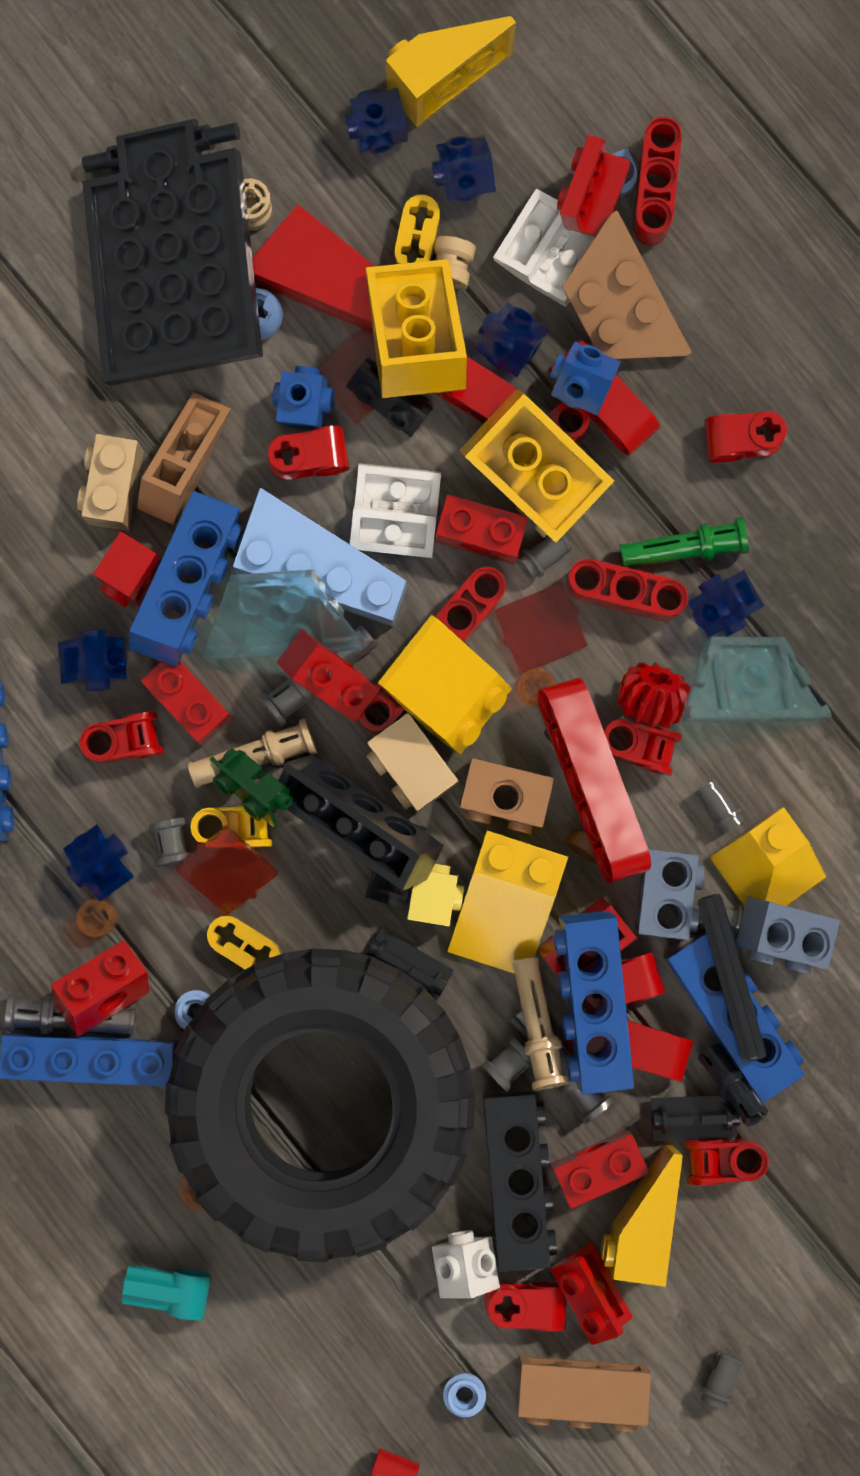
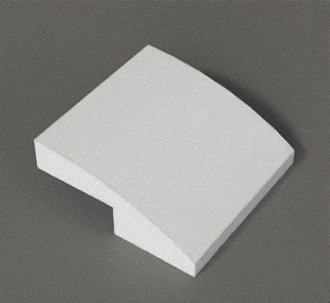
[493,189,594,307]
[350,463,441,558]

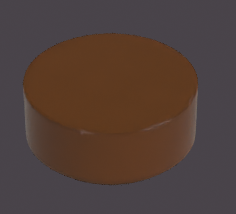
[564,828,597,865]

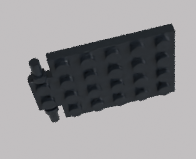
[82,118,263,386]

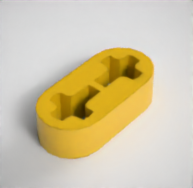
[395,195,440,264]
[207,916,281,969]

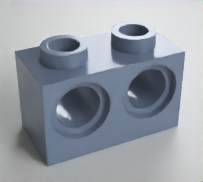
[634,849,704,940]
[736,897,840,974]

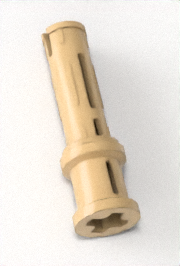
[188,718,317,788]
[512,958,570,1091]

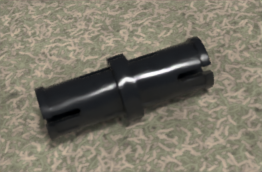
[698,1043,768,1127]

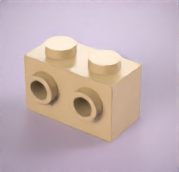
[77,434,144,531]
[366,713,458,813]

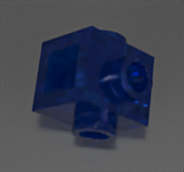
[344,88,408,154]
[431,135,496,201]
[476,303,550,377]
[688,570,764,638]
[58,630,127,692]
[63,824,134,902]

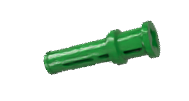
[619,517,749,568]

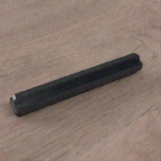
[697,894,767,1062]

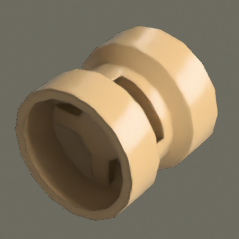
[244,178,272,231]
[434,236,476,290]

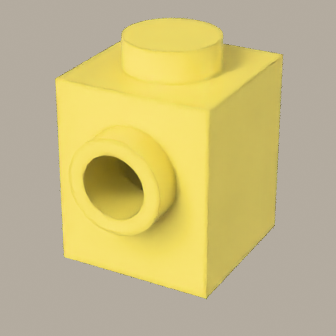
[408,864,464,926]

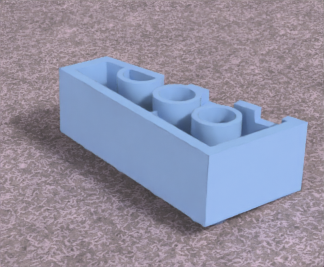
[233,488,407,627]

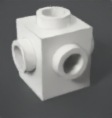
[432,1230,500,1298]

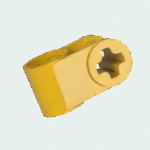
[190,805,272,848]

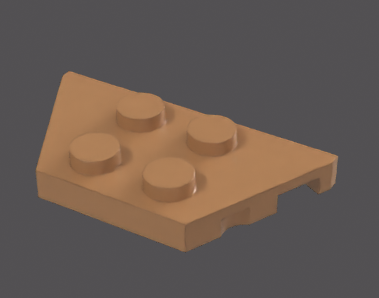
[561,210,692,359]

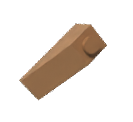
[137,392,231,525]

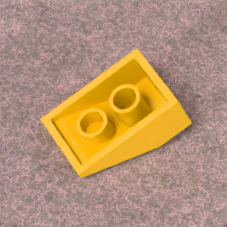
[386,16,516,127]
[366,259,467,398]
[459,389,614,542]
[378,615,512,755]
[447,831,568,974]
[600,1145,683,1287]

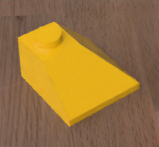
[709,807,826,908]

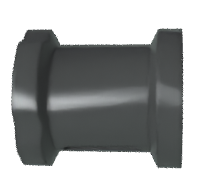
[149,818,193,867]
[482,1036,532,1093]

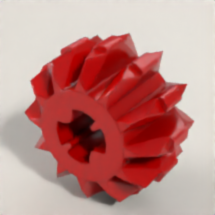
[617,662,691,729]

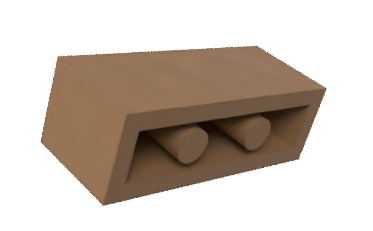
[517,1356,651,1432]

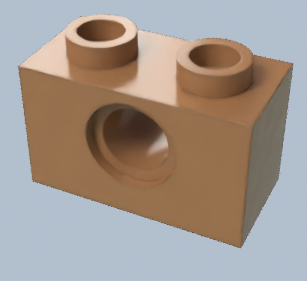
[459,758,554,835]

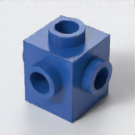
[550,342,621,416]
[272,366,335,430]

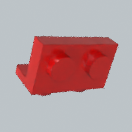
[557,134,630,238]
[550,1242,633,1345]

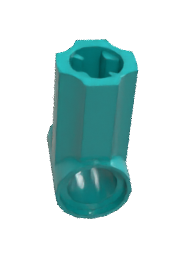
[122,1265,211,1320]

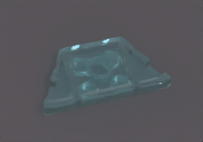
[204,569,365,659]
[682,637,831,723]

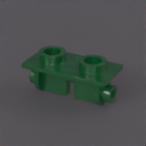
[209,749,293,828]

